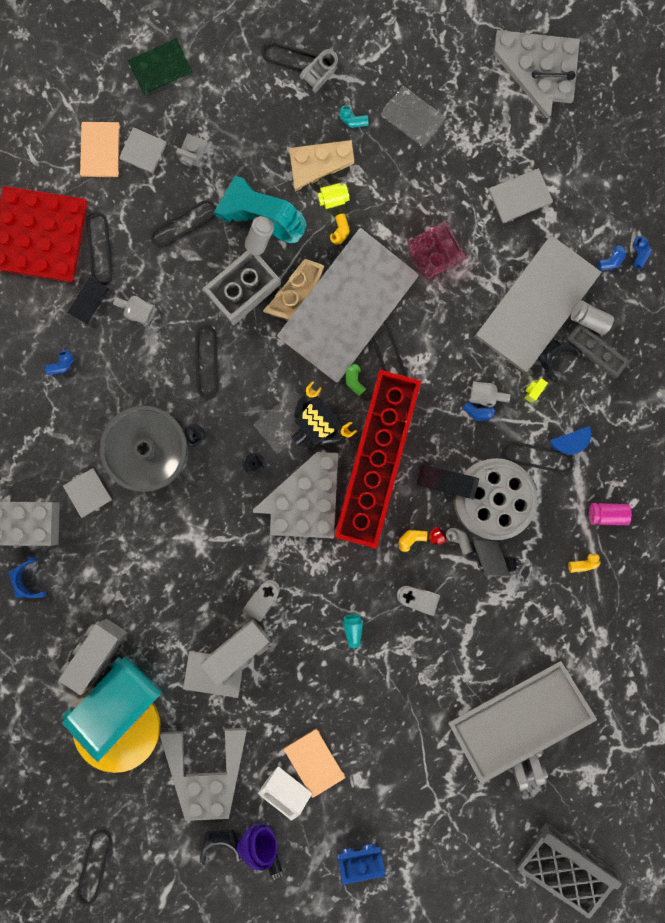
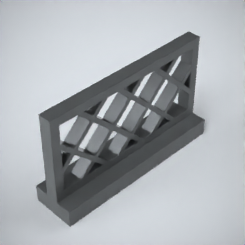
[517,823,622,919]

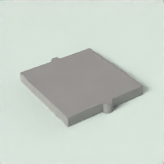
[119,127,167,174]
[63,468,112,518]

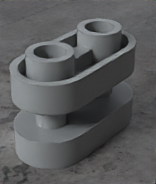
[512,752,548,791]

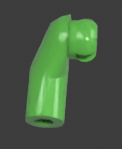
[346,364,366,397]

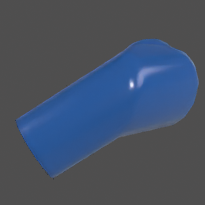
[633,236,651,269]
[45,350,73,375]

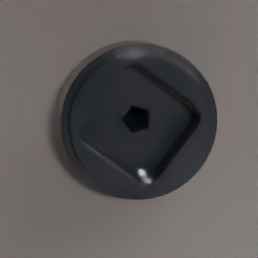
[184,424,205,446]
[242,453,265,474]

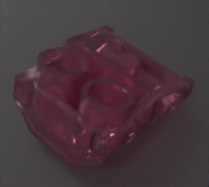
[408,221,468,280]

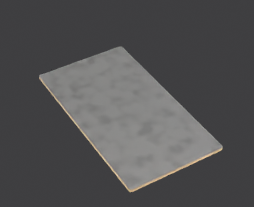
[277,228,419,383]

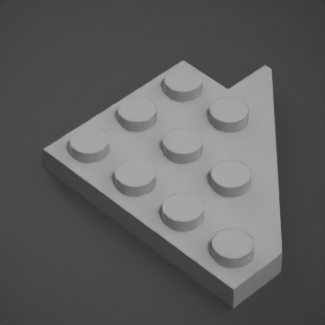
[494,30,580,118]
[253,452,338,538]

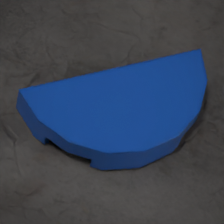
[549,426,592,455]

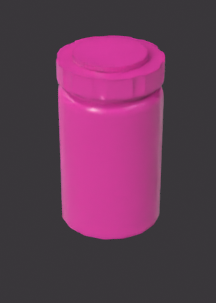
[589,503,632,525]

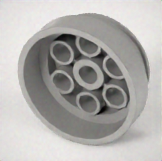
[453,458,537,540]

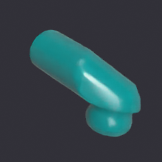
[339,105,369,128]

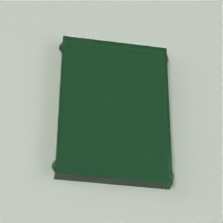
[128,38,192,95]

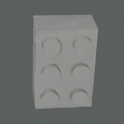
[203,251,281,326]
[0,502,60,546]
[200,618,270,686]
[58,619,128,695]

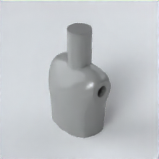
[113,296,155,326]
[470,381,510,407]

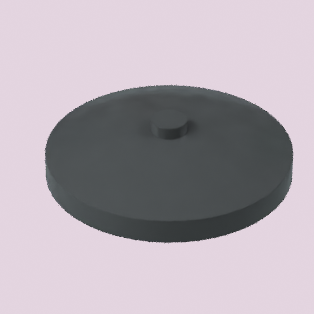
[100,406,188,492]

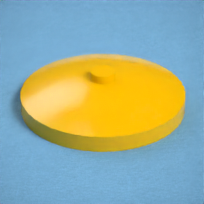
[73,703,160,773]

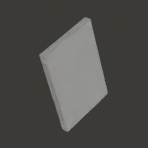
[488,168,553,223]
[183,650,243,698]

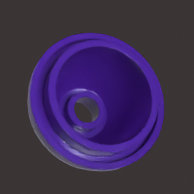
[237,823,277,871]

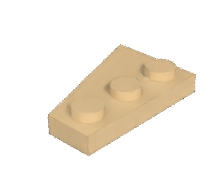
[289,140,354,192]
[263,259,325,321]

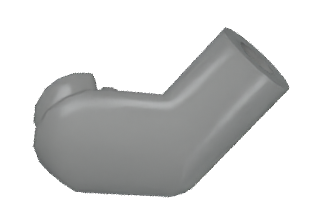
[446,528,473,554]

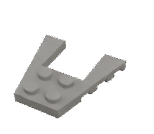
[160,728,247,821]

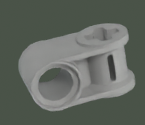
[299,49,338,93]
[243,580,280,622]
[397,586,440,616]

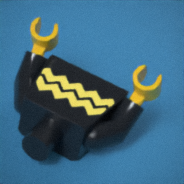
[291,382,357,446]

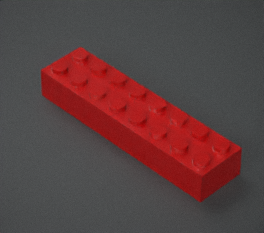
[334,370,421,549]

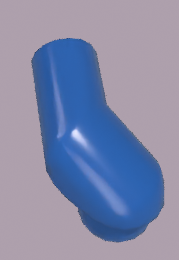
[597,245,626,271]
[462,401,495,421]

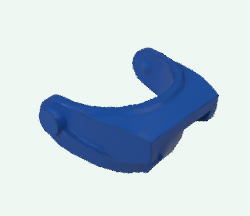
[8,557,47,598]

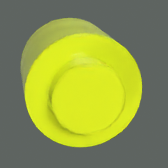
[317,183,350,209]

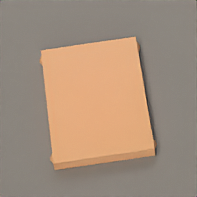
[80,122,120,177]
[284,728,345,798]

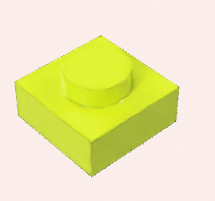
[525,378,548,403]

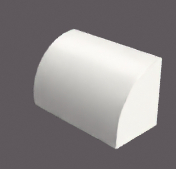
[258,767,312,821]

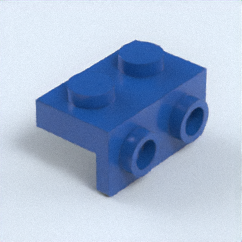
[337,844,386,885]

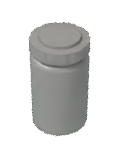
[245,216,274,255]
[571,301,614,335]

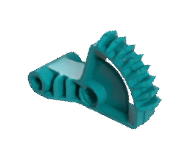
[214,176,307,243]

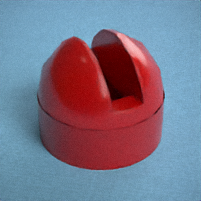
[429,526,447,545]

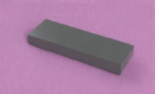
[565,324,630,379]

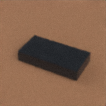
[67,277,109,324]

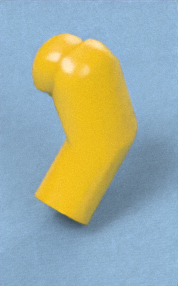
[330,214,350,245]
[398,530,427,552]
[568,554,601,573]

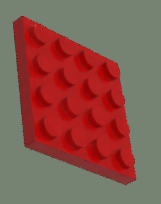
[0,186,88,283]

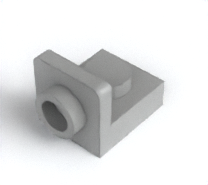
[176,133,208,167]

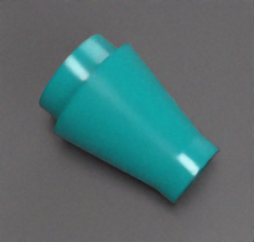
[342,614,363,648]

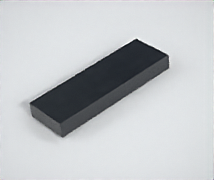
[418,465,479,500]

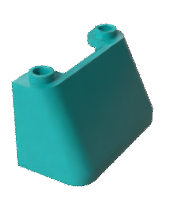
[62,656,163,762]

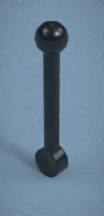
[531,70,576,80]

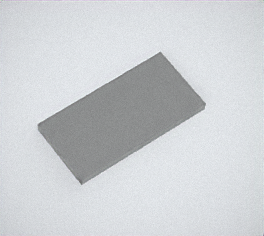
[475,235,602,374]
[448,661,597,784]

